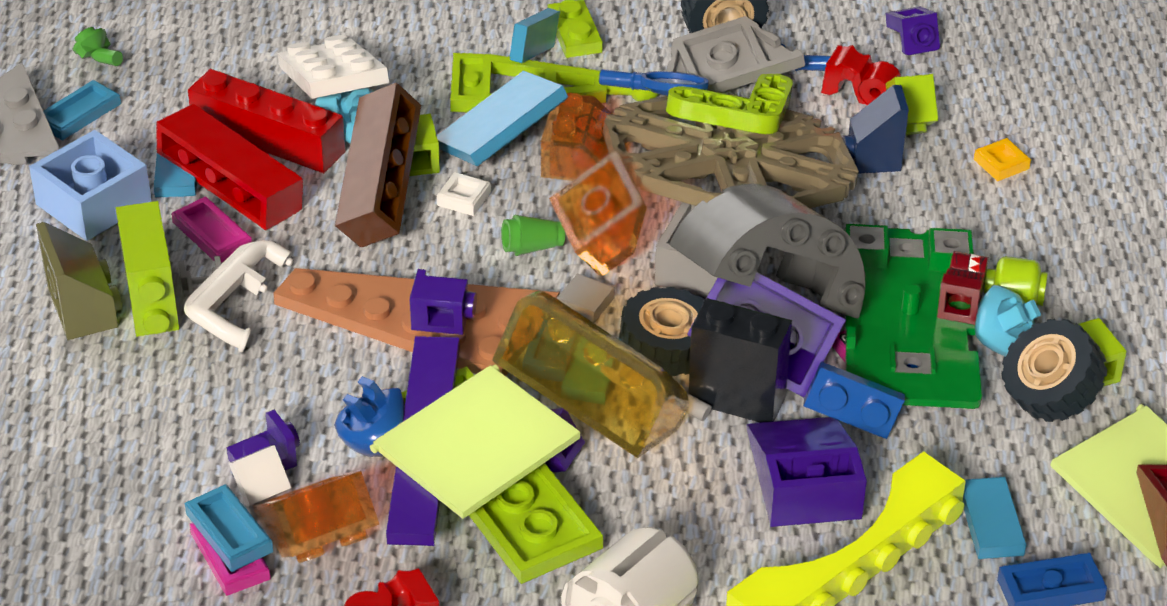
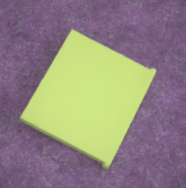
[370,364,580,519]
[1050,404,1167,568]

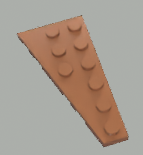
[273,268,560,376]

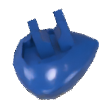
[334,376,405,457]

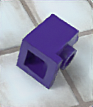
[410,269,477,335]

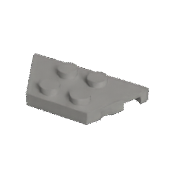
[661,16,805,97]
[0,63,59,165]

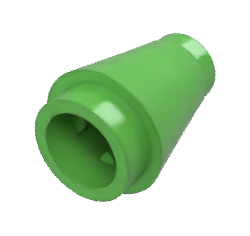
[501,215,565,256]

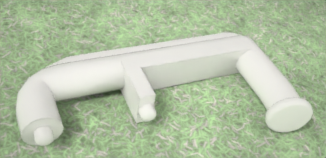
[184,240,293,353]

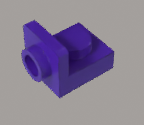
[885,6,940,55]
[226,409,300,471]

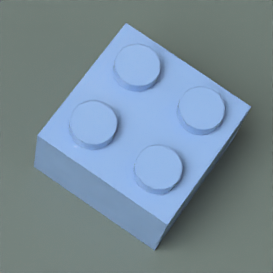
[29,130,152,241]

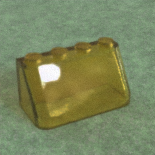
[492,291,689,458]

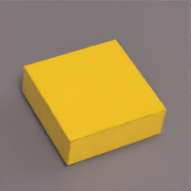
[974,138,1031,181]

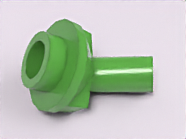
[72,27,123,66]

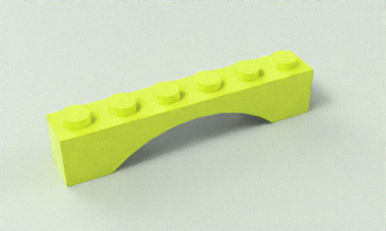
[726,451,966,606]

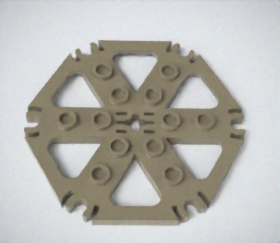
[603,92,859,208]

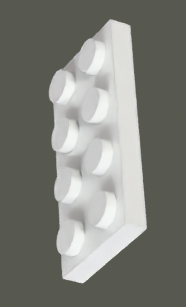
[277,35,389,99]

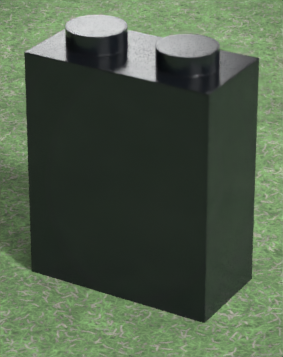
[688,298,792,423]

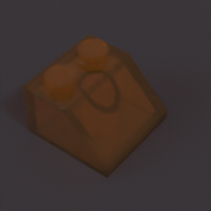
[541,93,631,186]
[549,150,647,276]
[253,471,379,563]

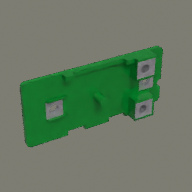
[844,224,982,409]

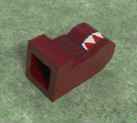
[937,251,989,325]

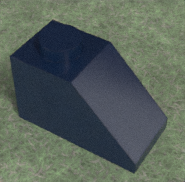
[842,85,909,174]

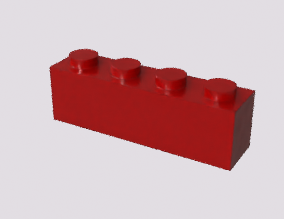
[188,68,346,174]
[156,104,303,230]

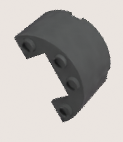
[669,184,865,318]

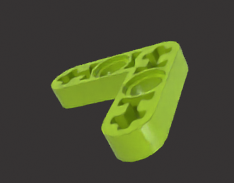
[666,74,793,134]

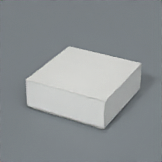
[437,172,491,216]
[229,445,291,506]

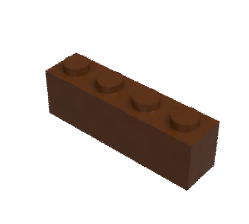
[335,82,422,247]

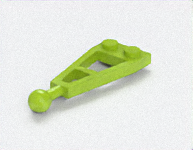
[450,53,659,113]

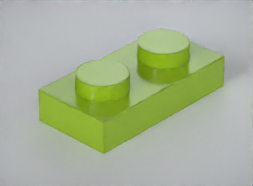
[547,0,603,58]

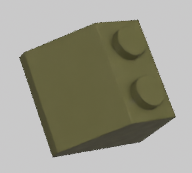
[36,222,122,340]

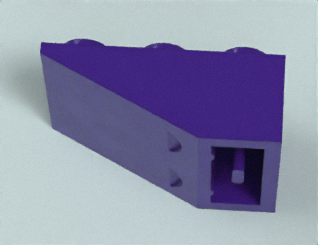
[746,417,867,527]

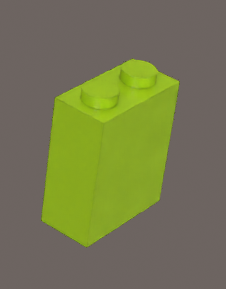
[115,201,179,337]

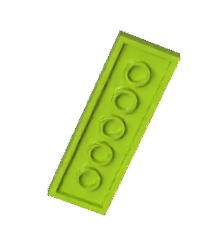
[401,366,603,584]

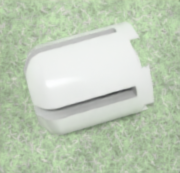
[561,527,698,606]

